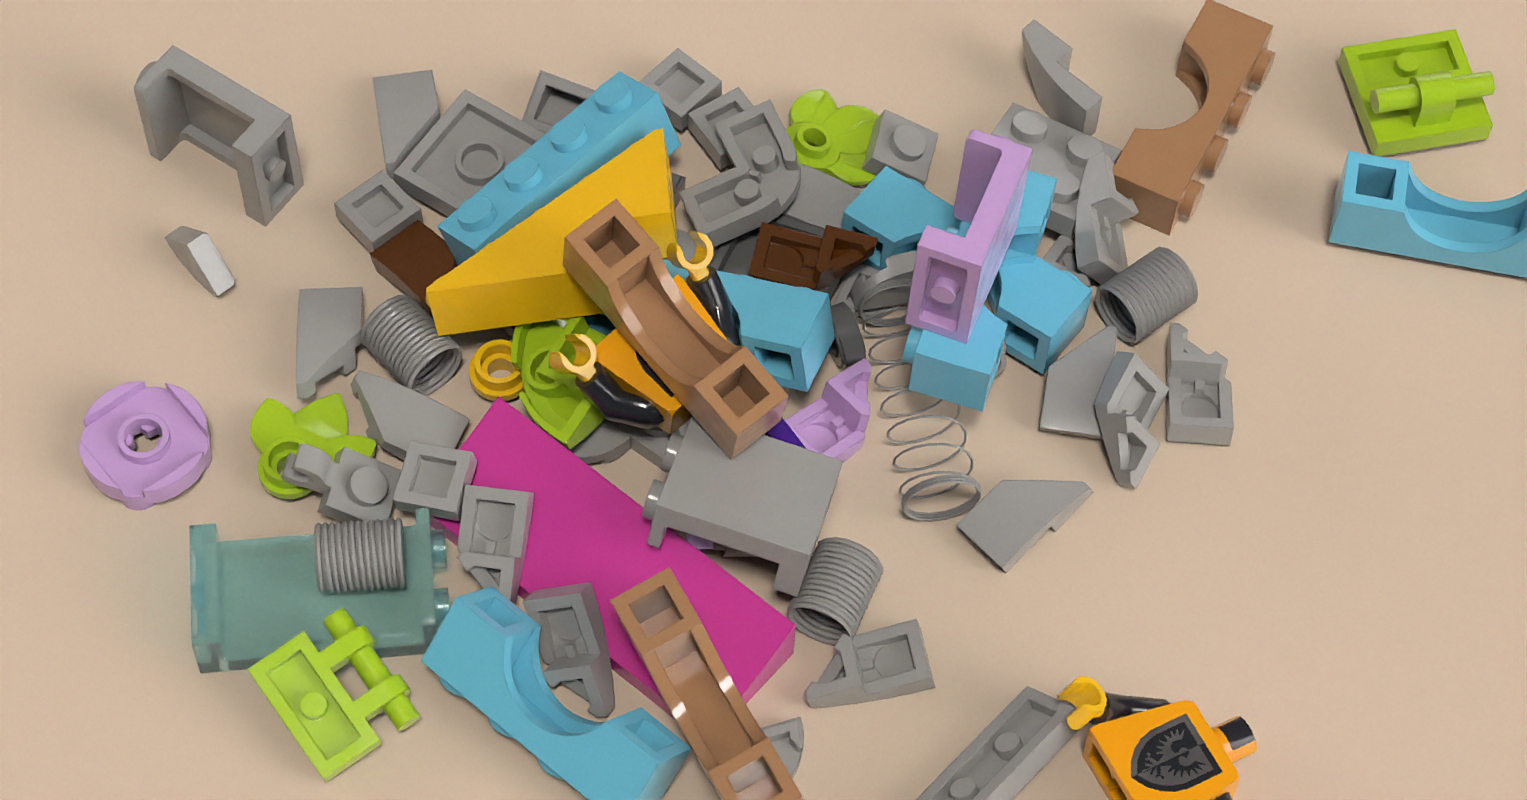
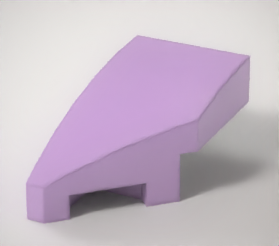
[785,358,871,463]

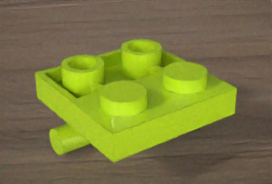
[1338,29,1495,156]

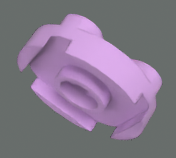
[79,381,212,511]

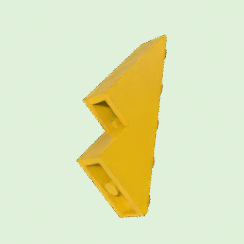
[426,128,678,336]

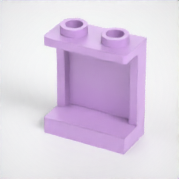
[905,129,1033,344]

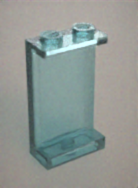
[189,508,450,674]

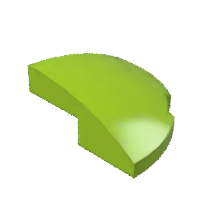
[511,316,607,449]

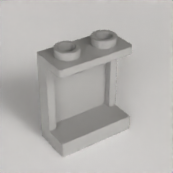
[134,45,304,227]
[641,416,843,597]

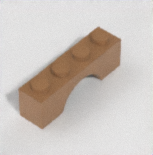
[1113,0,1276,236]
[563,199,789,460]
[610,567,804,800]

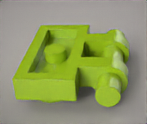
[247,607,420,783]

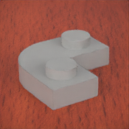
[679,99,801,247]

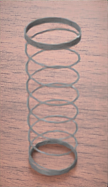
[858,278,982,521]

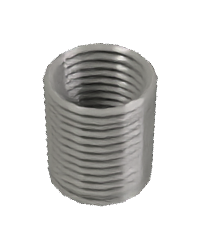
[1095,246,1198,344]
[360,295,462,395]
[314,517,406,594]
[787,537,883,645]

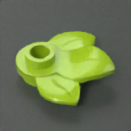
[786,89,879,186]
[250,393,377,499]

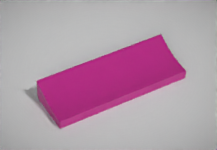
[415,396,796,718]

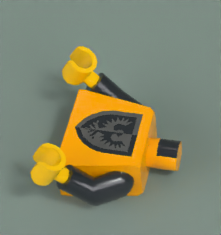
[549,231,741,434]
[1057,676,1257,800]

